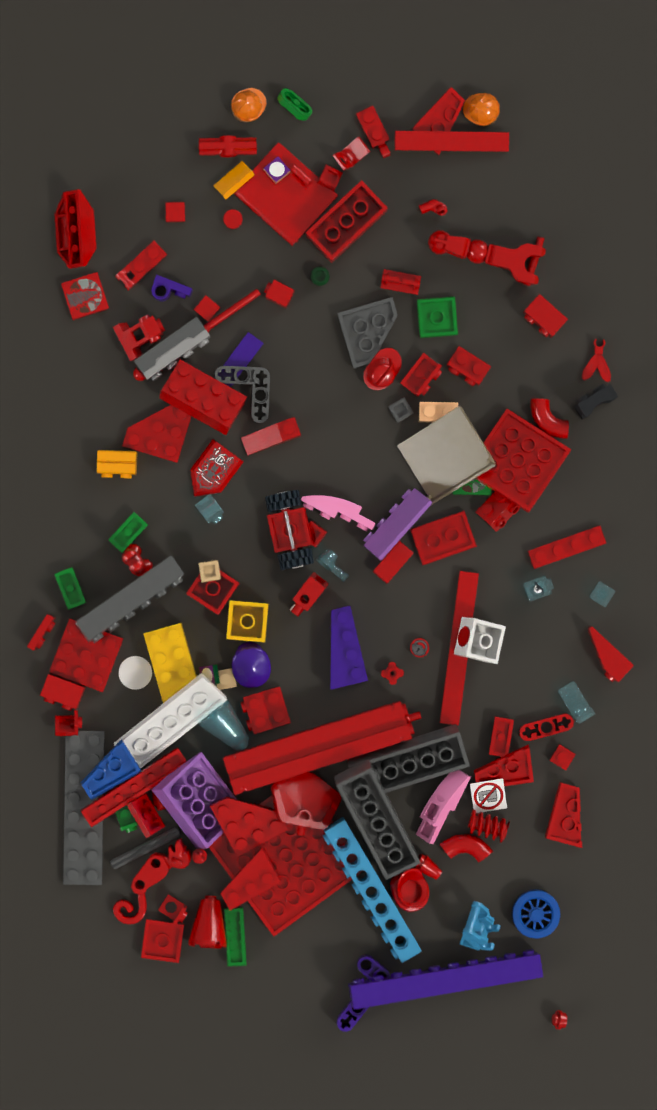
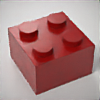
[186,570,240,615]

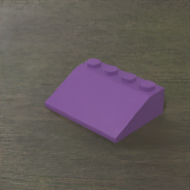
[152,752,237,849]

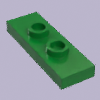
[224,907,247,967]

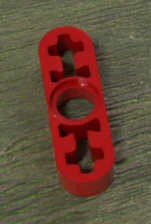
[519,713,574,741]

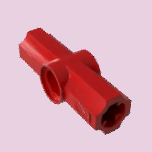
[199,136,257,157]

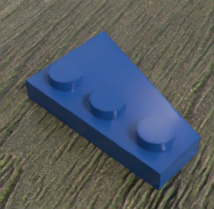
[81,739,141,800]

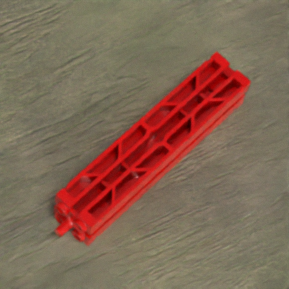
[223,700,422,795]

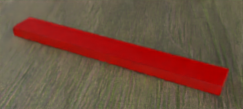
[440,571,479,726]

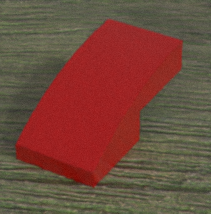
[373,541,413,584]

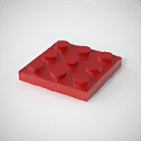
[49,618,124,692]

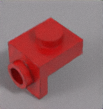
[55,710,82,736]

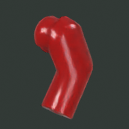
[418,199,447,216]

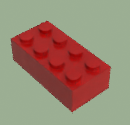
[305,180,388,263]
[159,360,247,435]

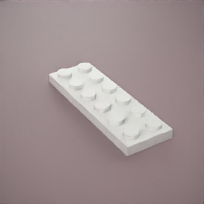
[114,673,227,769]

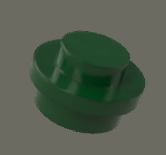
[310,267,330,286]

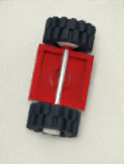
[265,490,314,570]

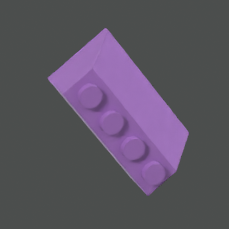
[363,488,433,561]

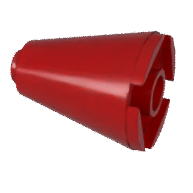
[188,896,227,949]

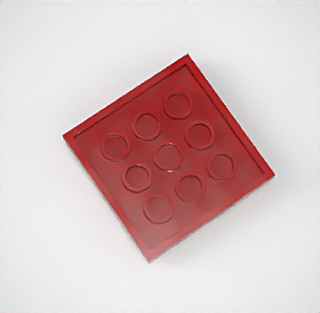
[475,409,571,513]

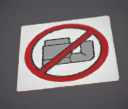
[470,778,507,813]

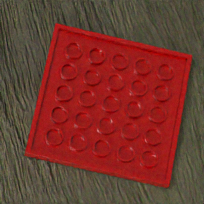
[209,795,364,937]

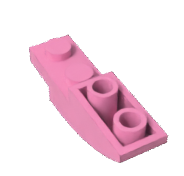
[301,495,375,532]
[416,770,471,844]

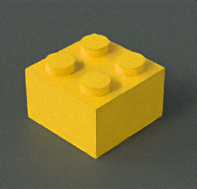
[226,601,269,642]

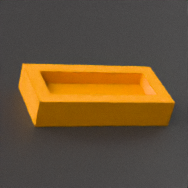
[213,161,255,199]

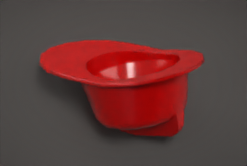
[363,348,402,390]

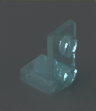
[558,681,595,724]

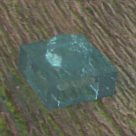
[589,581,616,607]

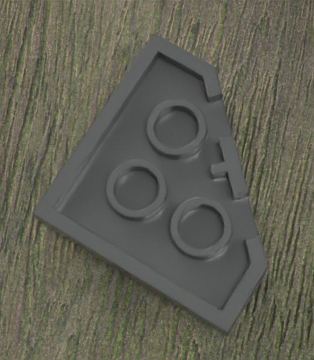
[337,297,398,369]

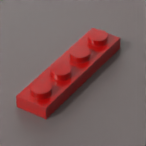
[528,526,606,569]

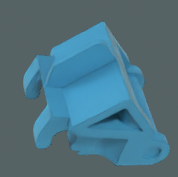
[460,901,501,950]

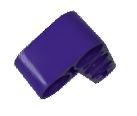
[337,954,390,1032]

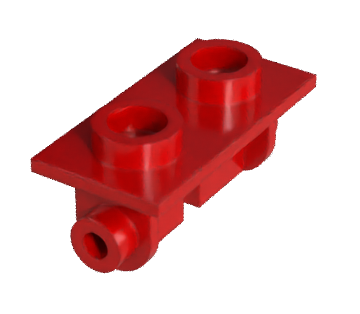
[380,269,421,295]

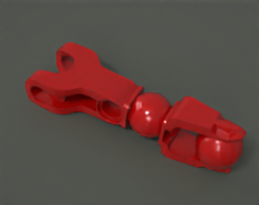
[428,230,546,285]

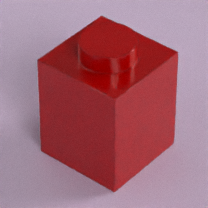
[264,280,295,309]

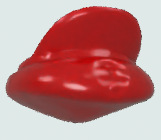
[390,868,429,912]

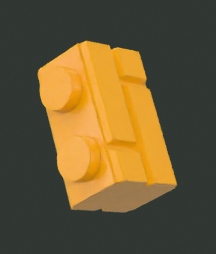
[97,450,137,479]

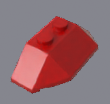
[54,189,96,269]

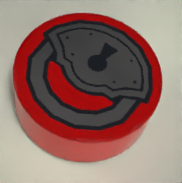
[410,638,429,657]

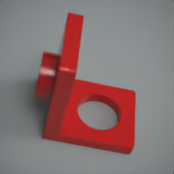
[333,137,370,170]
[158,894,188,925]

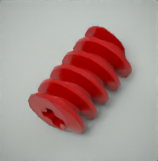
[467,809,510,843]

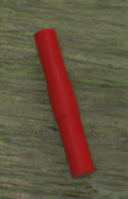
[523,237,544,286]

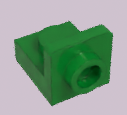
[115,802,138,833]

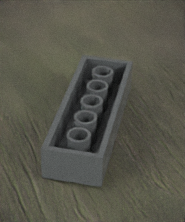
[75,556,185,643]
[347,724,470,793]
[334,759,420,880]

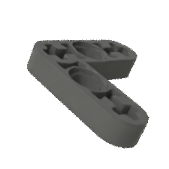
[214,366,270,423]

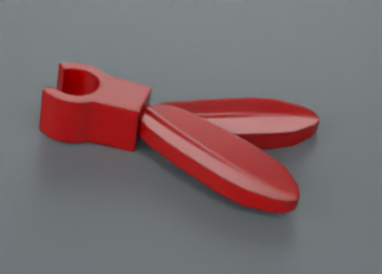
[582,339,611,382]

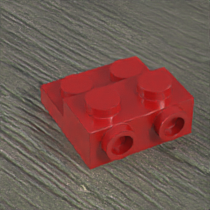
[241,686,291,734]

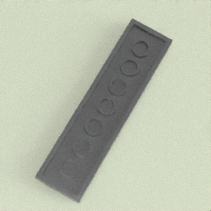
[63,731,105,885]

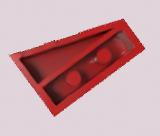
[221,846,281,910]

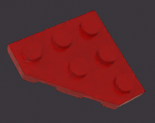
[122,405,192,463]
[210,796,288,856]

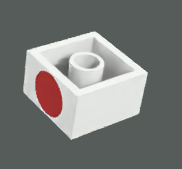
[454,617,506,664]

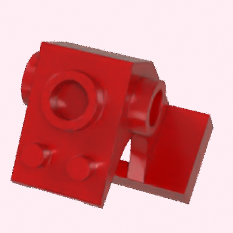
[113,315,166,361]

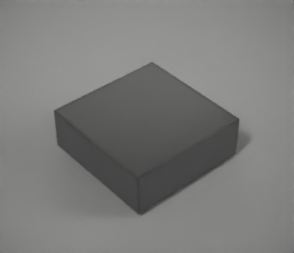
[388,397,414,423]

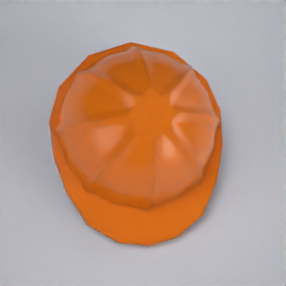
[231,88,267,123]
[463,93,500,126]

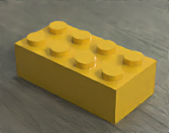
[143,623,197,703]

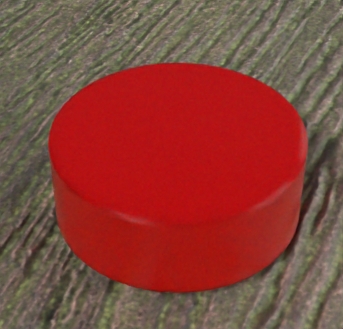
[223,209,243,229]

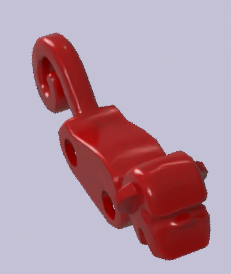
[113,838,192,924]

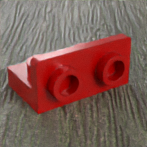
[446,346,491,387]
[127,794,166,838]

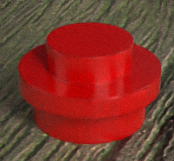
[552,1010,567,1030]

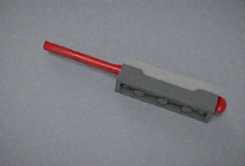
[133,289,261,381]

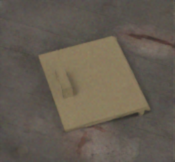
[397,405,495,505]

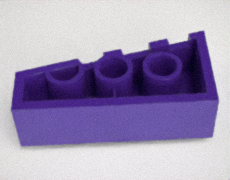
[331,606,368,689]

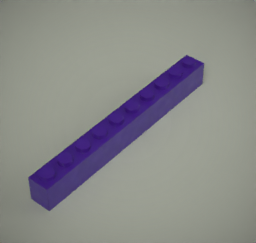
[348,950,543,1009]

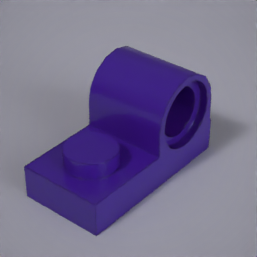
[151,275,193,302]

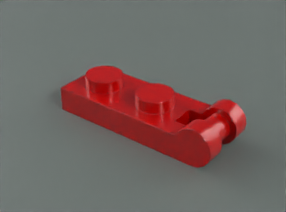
[115,240,167,291]

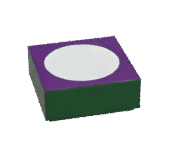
[199,665,220,684]

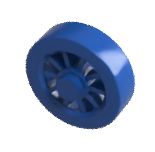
[512,889,560,939]

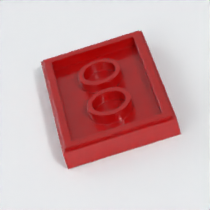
[410,511,477,566]

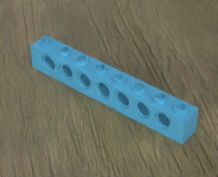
[322,817,422,963]

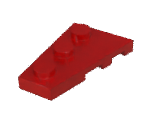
[411,87,465,156]
[474,744,534,786]
[545,782,582,848]

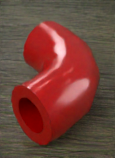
[530,399,569,439]
[440,834,493,863]

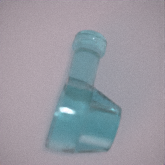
[316,549,349,582]

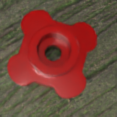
[381,662,404,685]

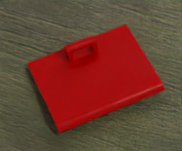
[233,142,338,246]

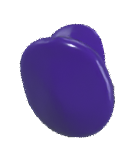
[232,642,271,688]

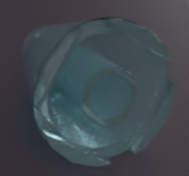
[198,699,249,751]

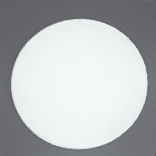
[119,656,152,689]

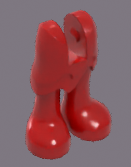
[122,544,153,576]

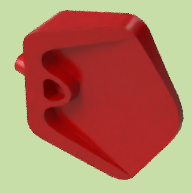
[271,772,341,836]

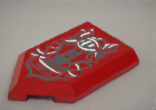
[190,439,243,497]

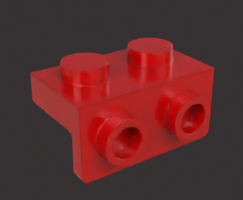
[400,353,442,397]
[476,492,520,532]

